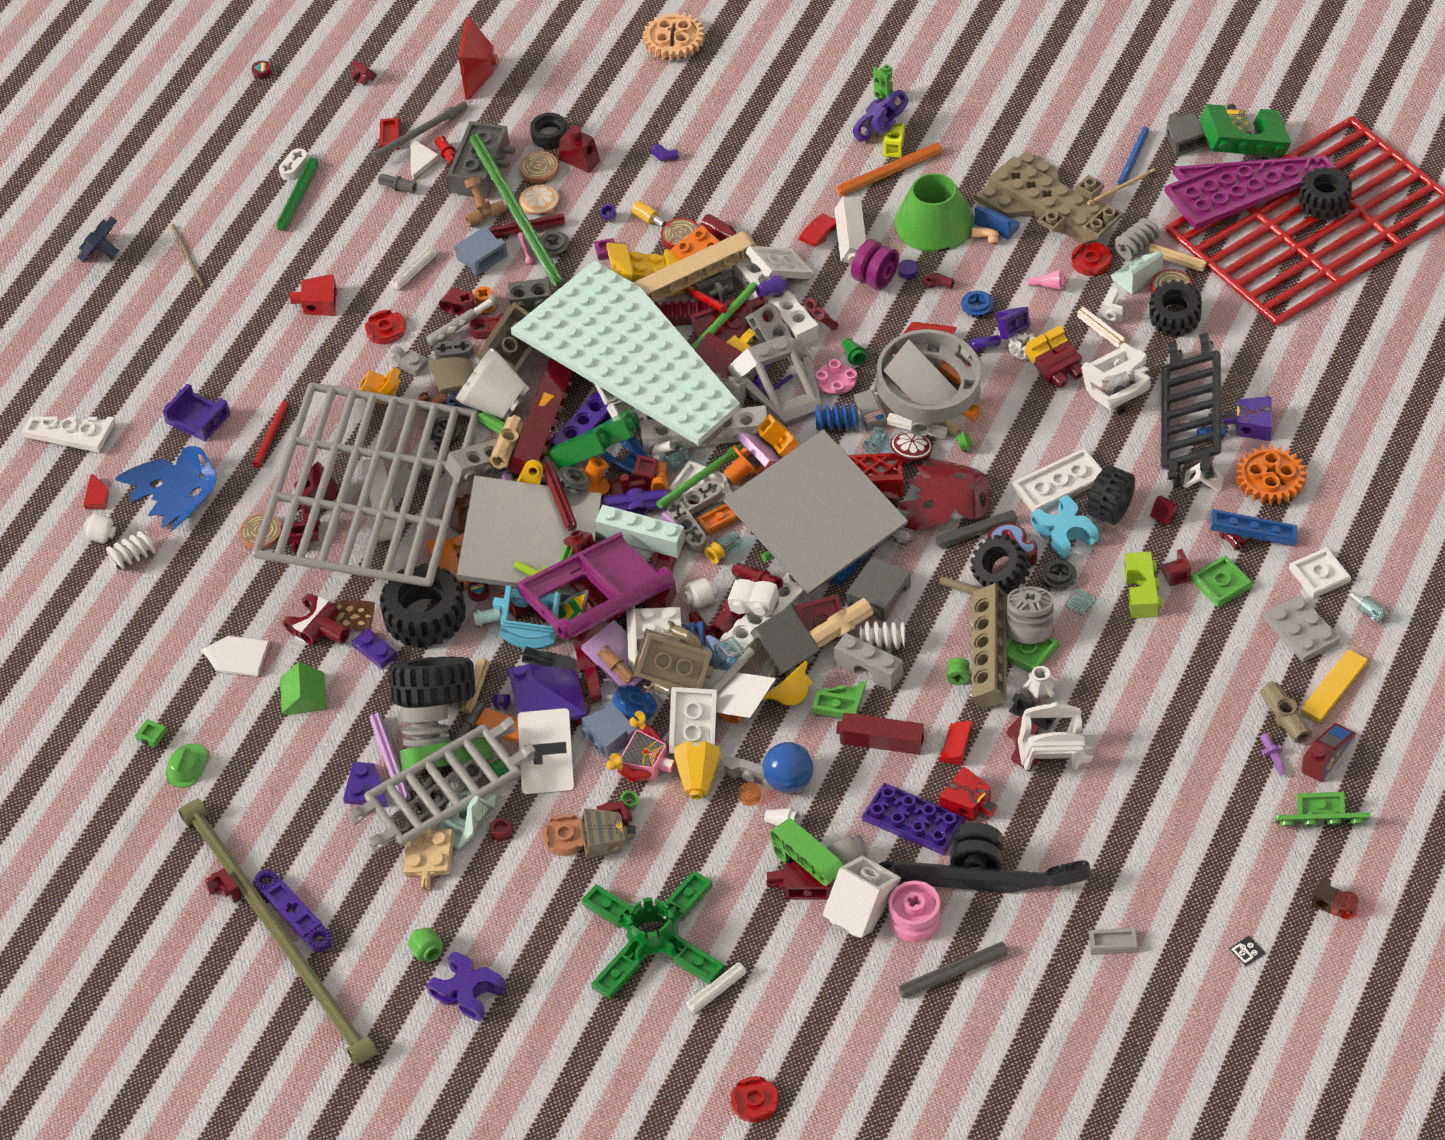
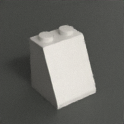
[823,855,901,938]

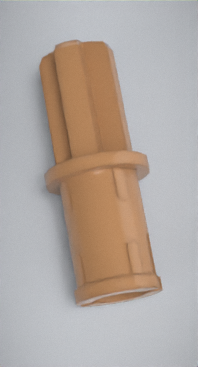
[597,645,636,684]

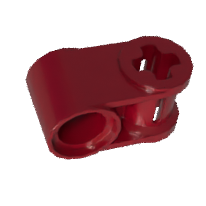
[439,287,477,316]

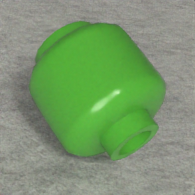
[408,927,443,962]

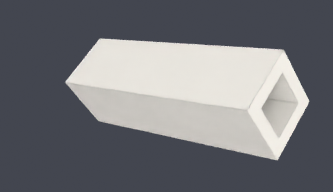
[834,196,866,264]

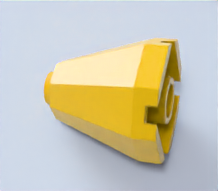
[674,742,721,800]

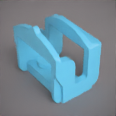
[493,585,561,651]

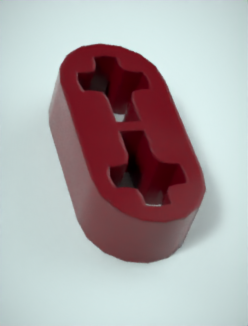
[584,664,602,703]

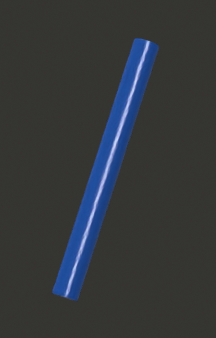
[1117,127,1150,185]

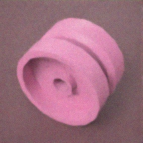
[888,881,941,942]

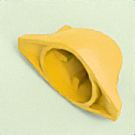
[762,660,813,706]

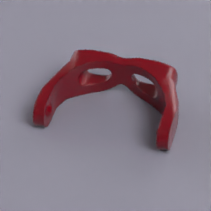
[804,298,839,330]

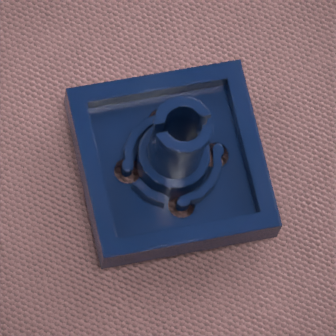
[77,216,120,262]

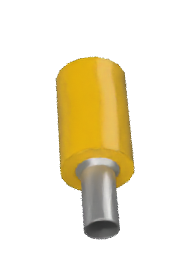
[631,200,666,227]

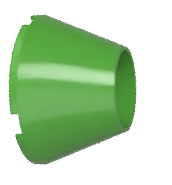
[894,173,975,252]

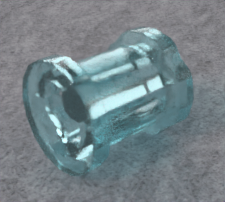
[863,427,889,454]
[663,445,691,472]
[714,529,742,555]

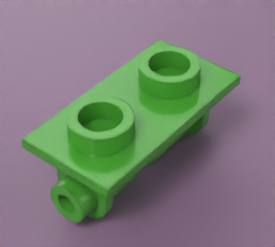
[873,64,894,100]

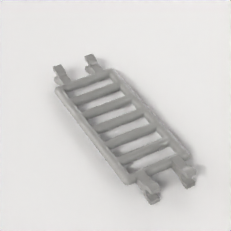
[349,717,536,853]

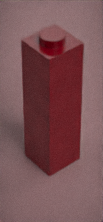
[836,712,924,755]

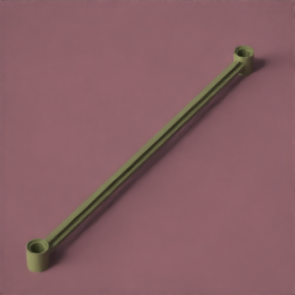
[178,798,378,1067]

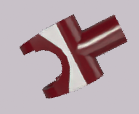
[282,594,351,645]

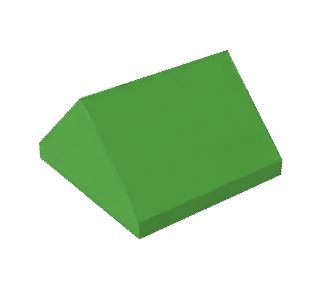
[280,662,327,716]

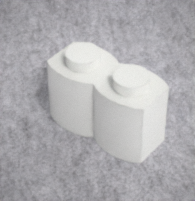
[728,579,779,616]

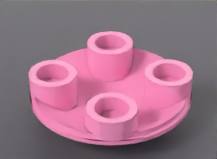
[815,359,857,394]

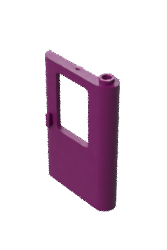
[517,532,675,640]

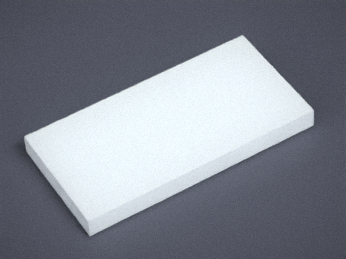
[1012,448,1102,512]

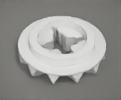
[1009,332,1036,359]

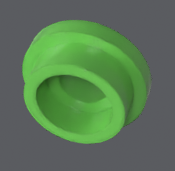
[956,431,973,452]

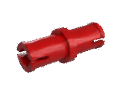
[435,135,456,167]

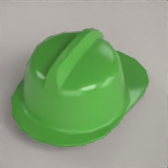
[166,743,208,788]

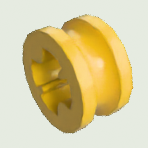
[704,542,726,564]

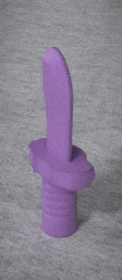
[1260,733,1285,776]

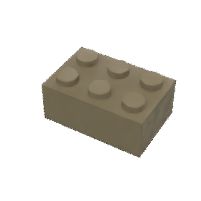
[476,302,533,372]

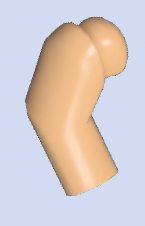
[972,227,999,244]

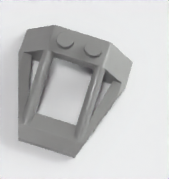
[727,335,821,425]

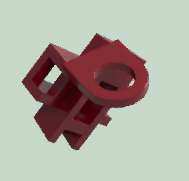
[280,505,321,553]

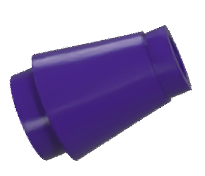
[755,275,788,297]

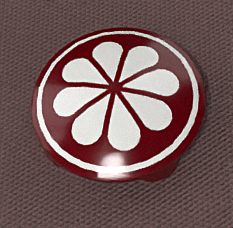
[890,432,933,463]

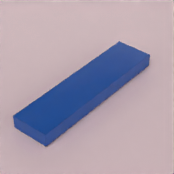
[1210,509,1297,546]

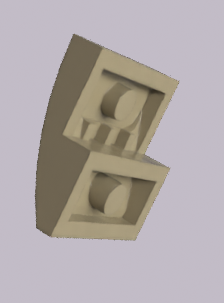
[428,357,474,395]

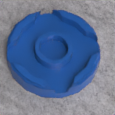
[613,685,657,720]

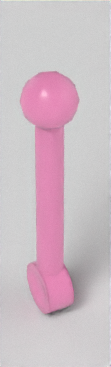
[518,232,533,264]

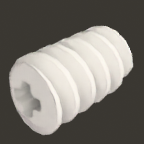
[106,530,155,569]
[860,621,905,650]

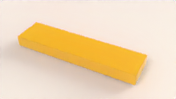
[1300,649,1368,724]

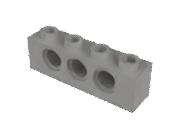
[445,437,520,484]

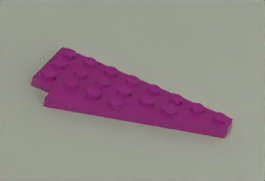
[1164,156,1336,230]

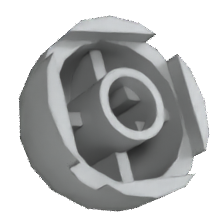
[827,834,868,865]

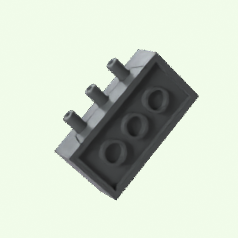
[447,121,515,197]

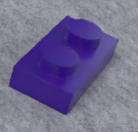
[351,628,398,670]

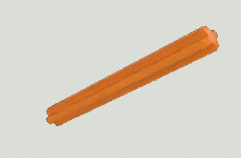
[836,142,942,196]

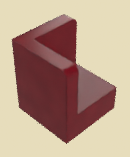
[1161,549,1192,587]

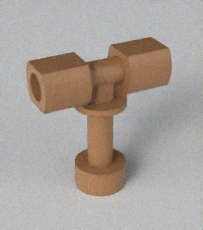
[464,175,506,226]

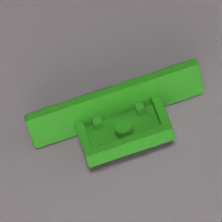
[1274,792,1371,827]

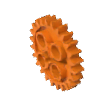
[1236,445,1307,505]

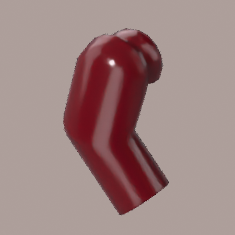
[924,273,955,289]

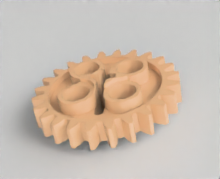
[643,12,705,61]

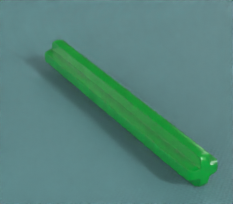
[276,157,319,231]

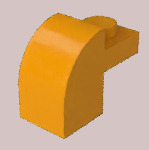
[358,367,401,404]
[756,413,799,457]

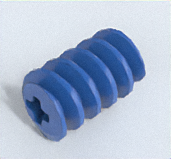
[816,403,859,431]

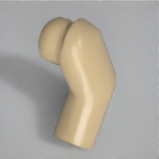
[935,420,962,436]

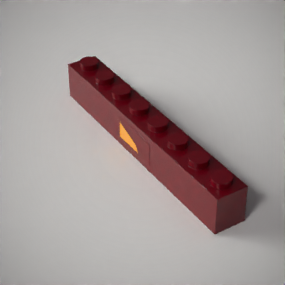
[507,358,576,475]

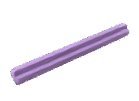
[370,712,411,802]

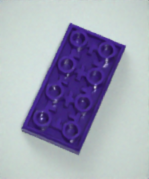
[862,783,965,856]

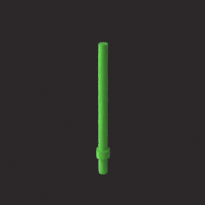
[690,282,757,350]
[656,443,747,509]

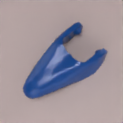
[599,436,657,475]

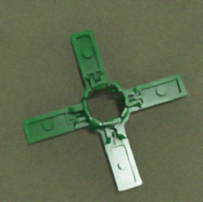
[581,870,725,1000]

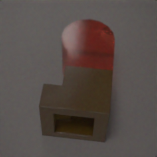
[1312,877,1358,919]

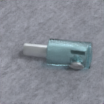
[1349,591,1390,625]

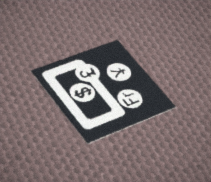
[1229,936,1266,967]

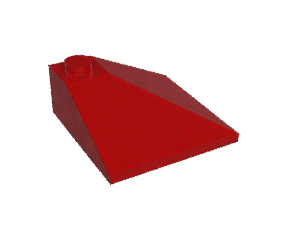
[458,17,498,100]

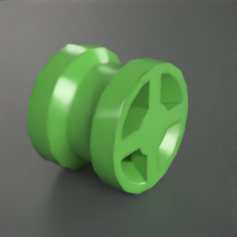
[947,657,970,685]

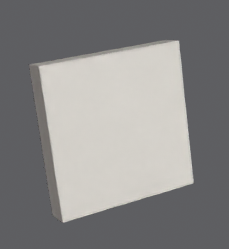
[1289,547,1351,599]

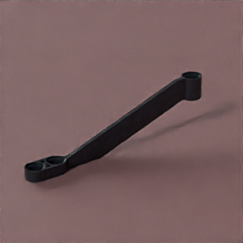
[878,860,1092,893]

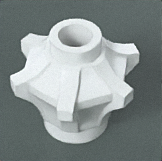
[1023,666,1059,700]

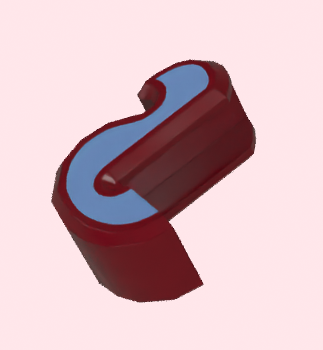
[987,523,1038,567]

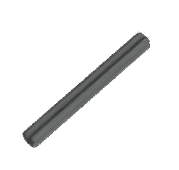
[898,942,1008,998]

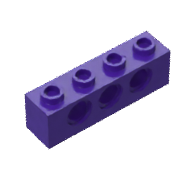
[550,390,612,449]

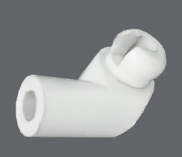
[651,441,675,462]

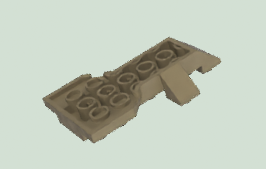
[975,151,1123,244]

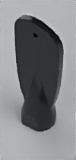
[522,646,575,670]

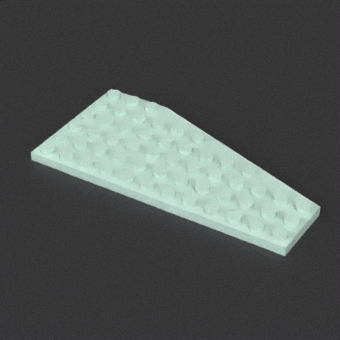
[511,261,740,446]

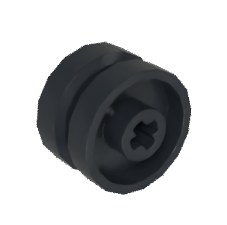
[950,822,1003,869]

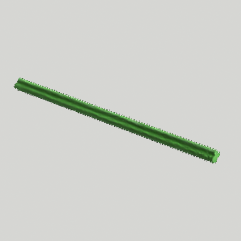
[469,134,564,288]

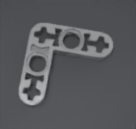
[666,480,723,552]

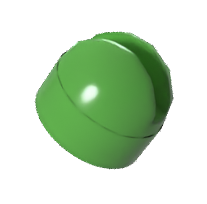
[620,790,639,811]

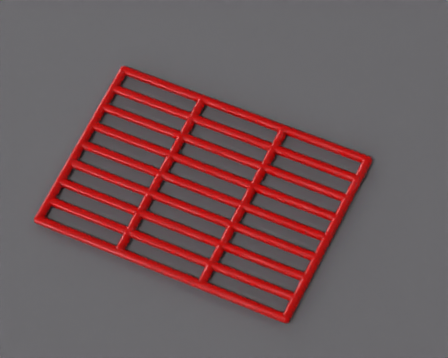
[1165,116,1445,325]

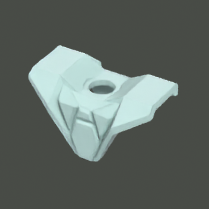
[438,788,497,850]

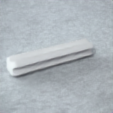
[391,247,436,290]
[887,413,948,439]
[687,963,746,1013]

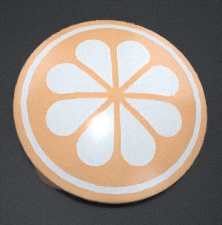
[519,185,559,215]

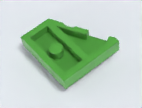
[812,681,866,718]

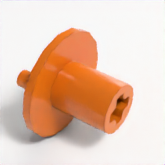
[723,445,765,485]
[576,456,610,497]

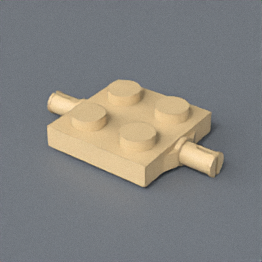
[403,816,454,891]

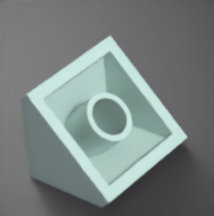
[1110,251,1163,294]

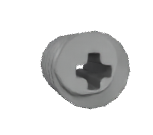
[1115,218,1160,260]

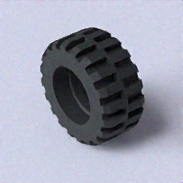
[380,564,466,647]
[388,656,476,707]

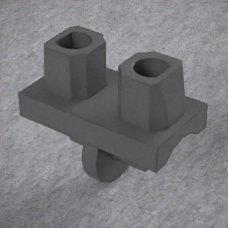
[696,271,735,302]

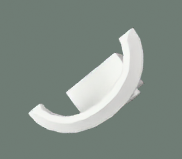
[626,606,681,673]

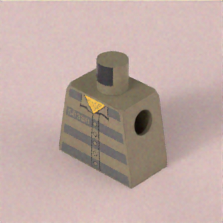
[580,808,636,858]

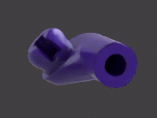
[651,144,679,161]
[970,335,1001,352]

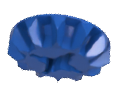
[961,291,994,318]

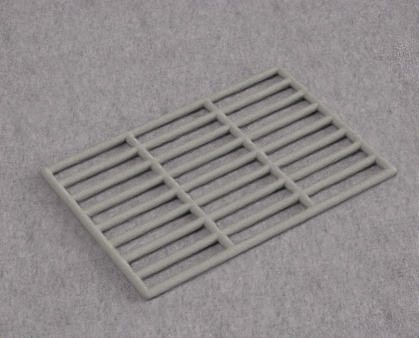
[251,382,480,587]

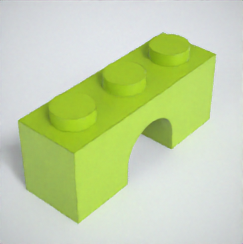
[1124,551,1162,619]

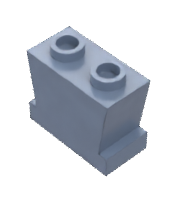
[455,226,508,276]
[581,701,636,760]

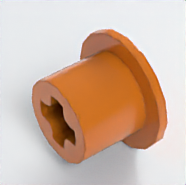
[474,286,498,314]

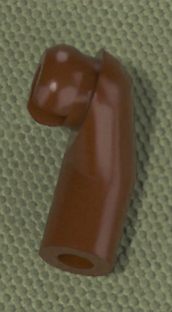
[418,392,448,404]

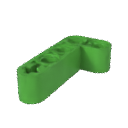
[400,737,493,771]
[770,818,844,886]

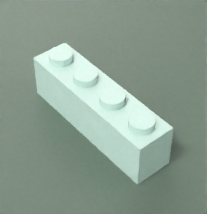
[595,505,685,558]

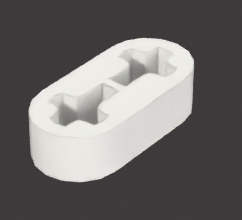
[279,148,308,180]

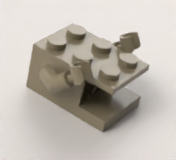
[632,620,713,696]

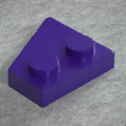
[343,762,387,807]

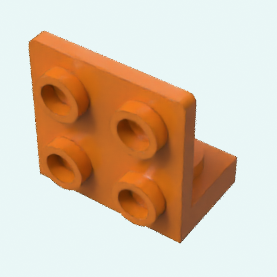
[671,225,719,260]

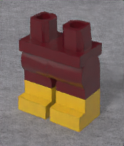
[1024,325,1083,389]

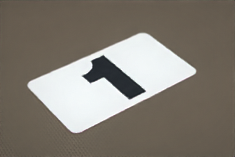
[518,708,574,794]

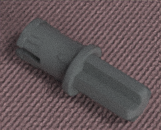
[378,174,417,194]

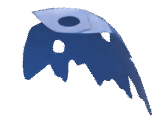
[115,446,217,532]

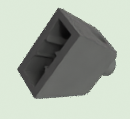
[1166,112,1209,157]

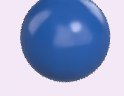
[762,742,814,793]

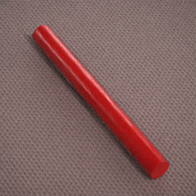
[682,286,728,313]
[253,401,289,468]

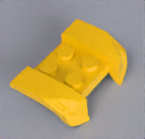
[606,242,684,297]

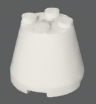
[456,348,530,420]

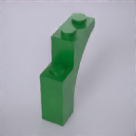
[550,408,640,470]

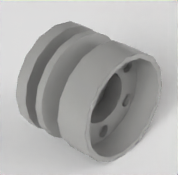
[1007,587,1054,644]
[400,704,450,747]

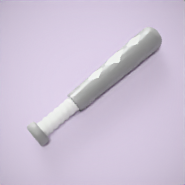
[426,294,498,347]

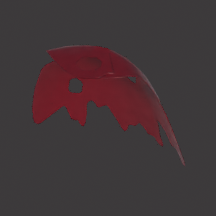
[898,458,990,531]

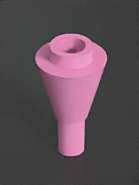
[1028,270,1066,290]

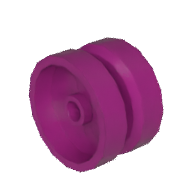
[851,239,899,291]

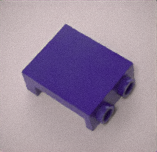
[163,384,231,442]

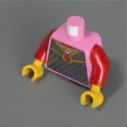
[606,711,676,783]

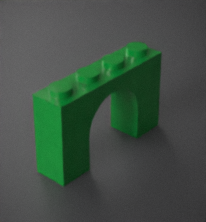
[1199,104,1291,157]

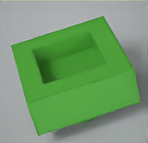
[135,719,167,748]

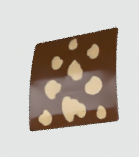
[335,600,375,631]

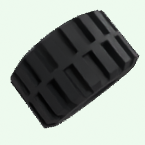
[1299,167,1352,220]
[1149,280,1202,337]
[1087,465,1135,525]
[970,535,1031,594]

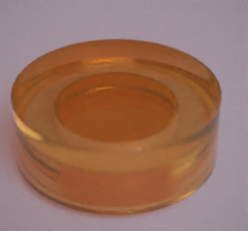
[738,782,761,806]

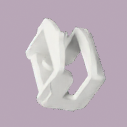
[1081,343,1151,410]
[1018,702,1093,770]

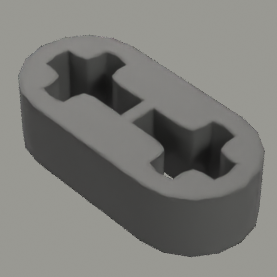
[434,339,474,359]

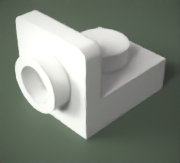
[1102,287,1124,323]

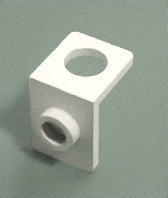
[1183,462,1224,492]

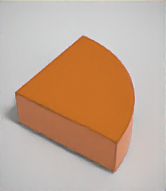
[962,405,979,422]

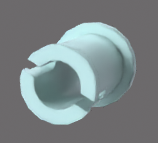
[473,609,501,627]

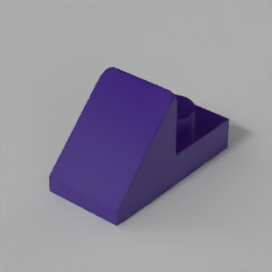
[996,307,1030,339]

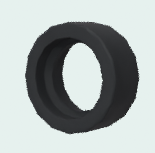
[530,113,568,149]

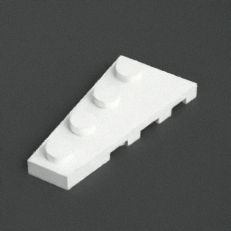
[22,417,116,453]

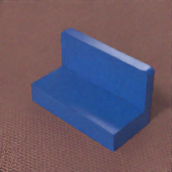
[974,205,1019,240]

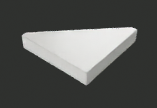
[411,139,439,179]

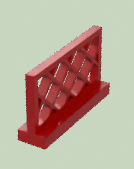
[848,453,904,496]

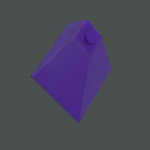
[508,664,587,721]

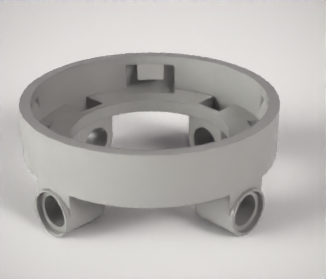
[874,329,981,436]

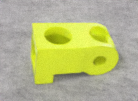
[883,123,905,158]

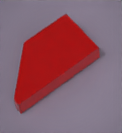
[83,474,109,509]

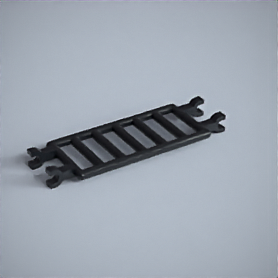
[1161,333,1221,488]

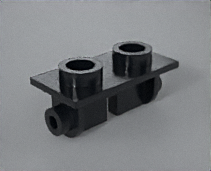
[1009,693,1057,730]

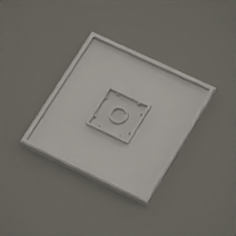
[724,429,908,595]
[456,475,602,595]

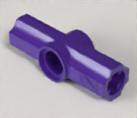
[604,488,668,515]

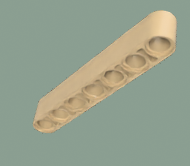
[633,231,757,303]

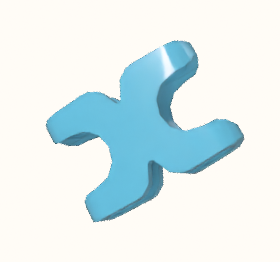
[1031,495,1099,559]

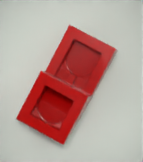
[799,213,837,247]

